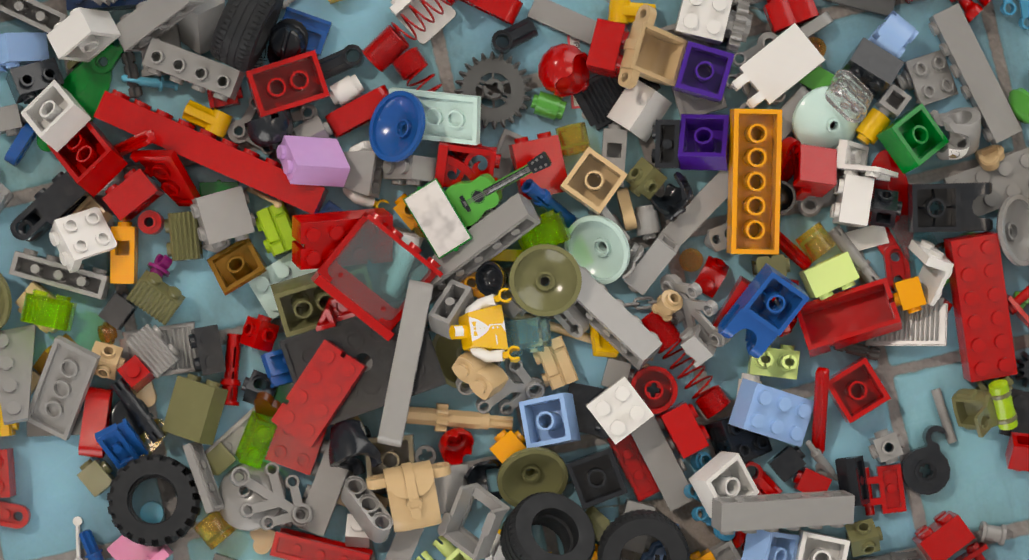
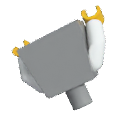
[342,141,389,209]

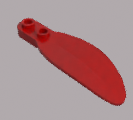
[868,149,913,292]

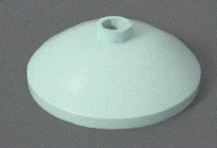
[792,86,859,149]
[564,215,630,284]

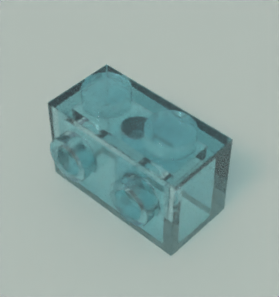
[504,317,552,356]

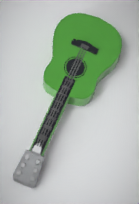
[445,151,552,227]

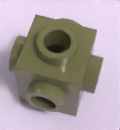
[625,157,668,200]
[845,518,883,557]

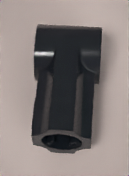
[491,17,538,54]
[318,44,365,80]

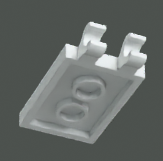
[730,23,825,109]

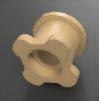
[651,290,683,322]

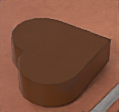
[254,391,282,417]

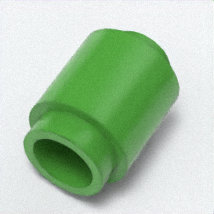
[530,91,567,120]

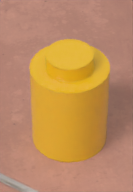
[855,108,891,146]

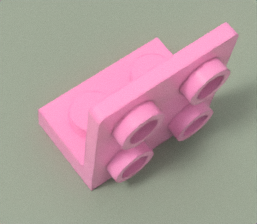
[107,518,173,560]

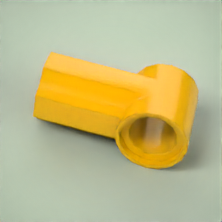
[608,0,656,25]
[182,100,233,138]

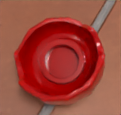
[438,427,474,465]

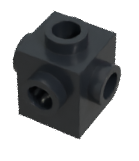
[870,188,902,228]

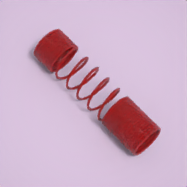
[362,0,457,72]
[392,47,482,160]
[641,311,731,419]

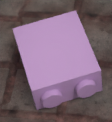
[277,135,351,187]

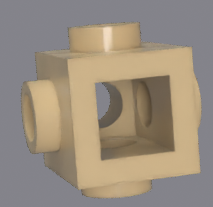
[92,341,126,380]

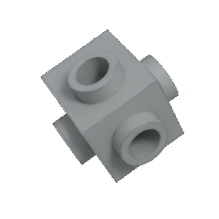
[868,429,905,465]

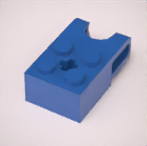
[718,263,810,358]

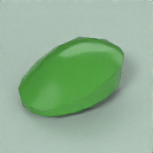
[1008,88,1029,124]

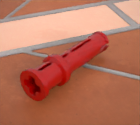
[220,333,241,406]

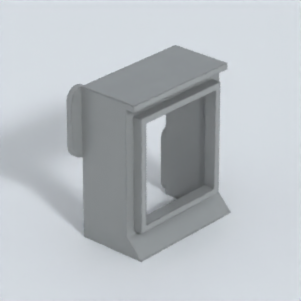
[437,483,511,560]

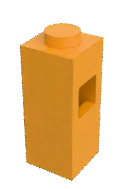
[110,222,138,284]

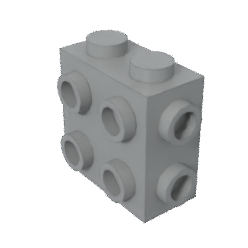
[190,186,256,248]

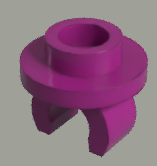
[147,254,173,278]

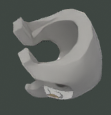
[929,107,981,160]

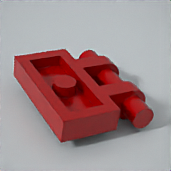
[862,463,907,516]

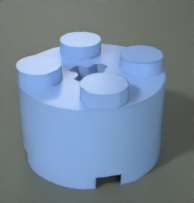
[868,10,919,59]

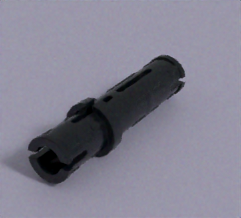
[110,377,165,443]

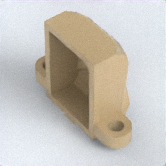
[618,4,687,89]
[366,460,451,532]

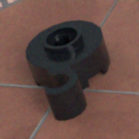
[901,425,950,495]

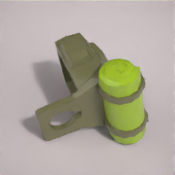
[951,379,1018,438]

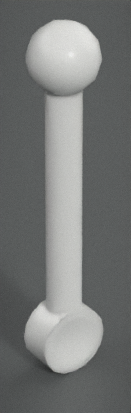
[73,516,83,560]

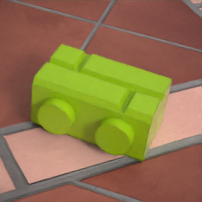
[255,201,296,257]

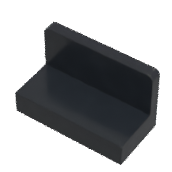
[835,455,870,506]

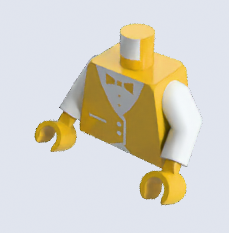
[449,288,521,363]

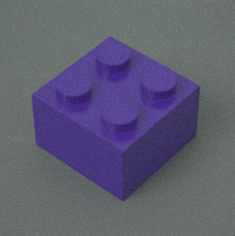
[673,41,735,103]
[678,114,730,171]

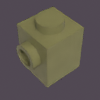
[77,459,115,497]

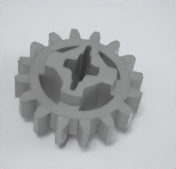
[724,0,753,52]

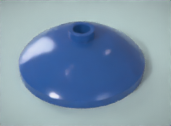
[369,91,425,162]

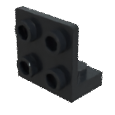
[568,382,609,439]
[705,417,772,463]

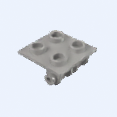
[903,50,958,106]

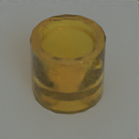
[555,122,591,157]
[795,222,837,263]
[193,511,235,550]

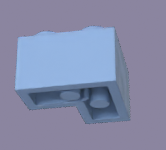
[0,32,49,73]

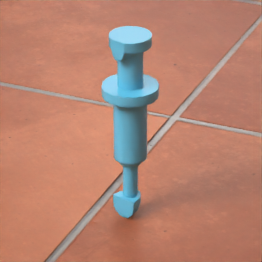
[121,75,178,92]

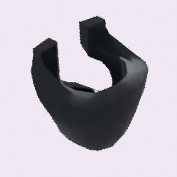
[329,419,382,476]

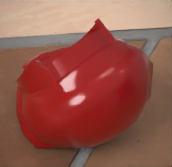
[538,43,590,97]

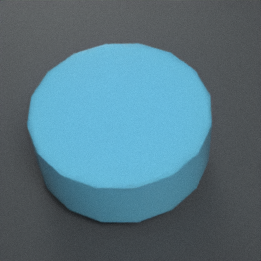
[140,501,165,523]

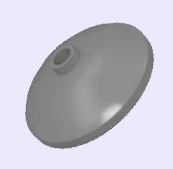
[996,195,1029,266]
[218,460,286,531]

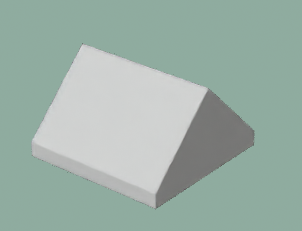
[606,80,672,142]

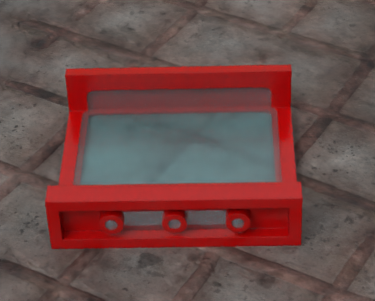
[311,211,443,342]

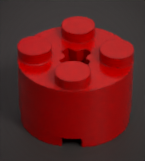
[630,366,678,414]

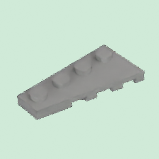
[0,324,36,425]

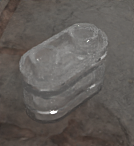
[825,70,873,123]

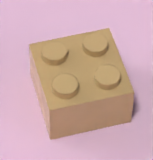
[560,146,628,215]

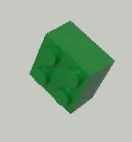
[876,103,949,174]

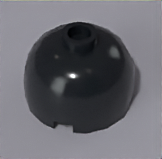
[244,109,294,151]

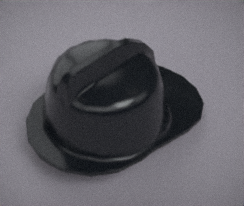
[267,18,308,64]

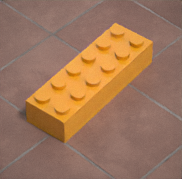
[726,109,782,255]

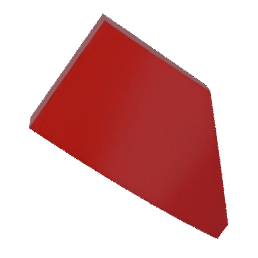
[315,297,355,332]

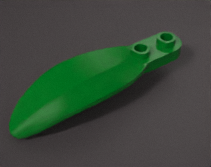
[36,42,124,152]

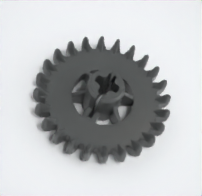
[454,51,532,130]

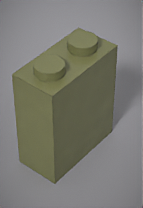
[162,373,228,445]

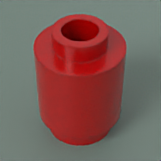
[137,210,164,235]

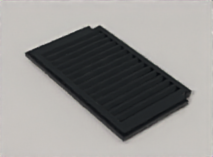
[573,74,661,131]

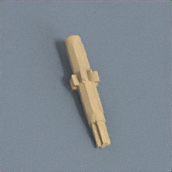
[406,403,513,432]

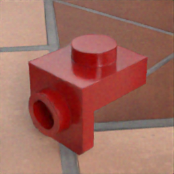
[694,256,729,298]

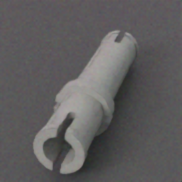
[827,224,880,284]

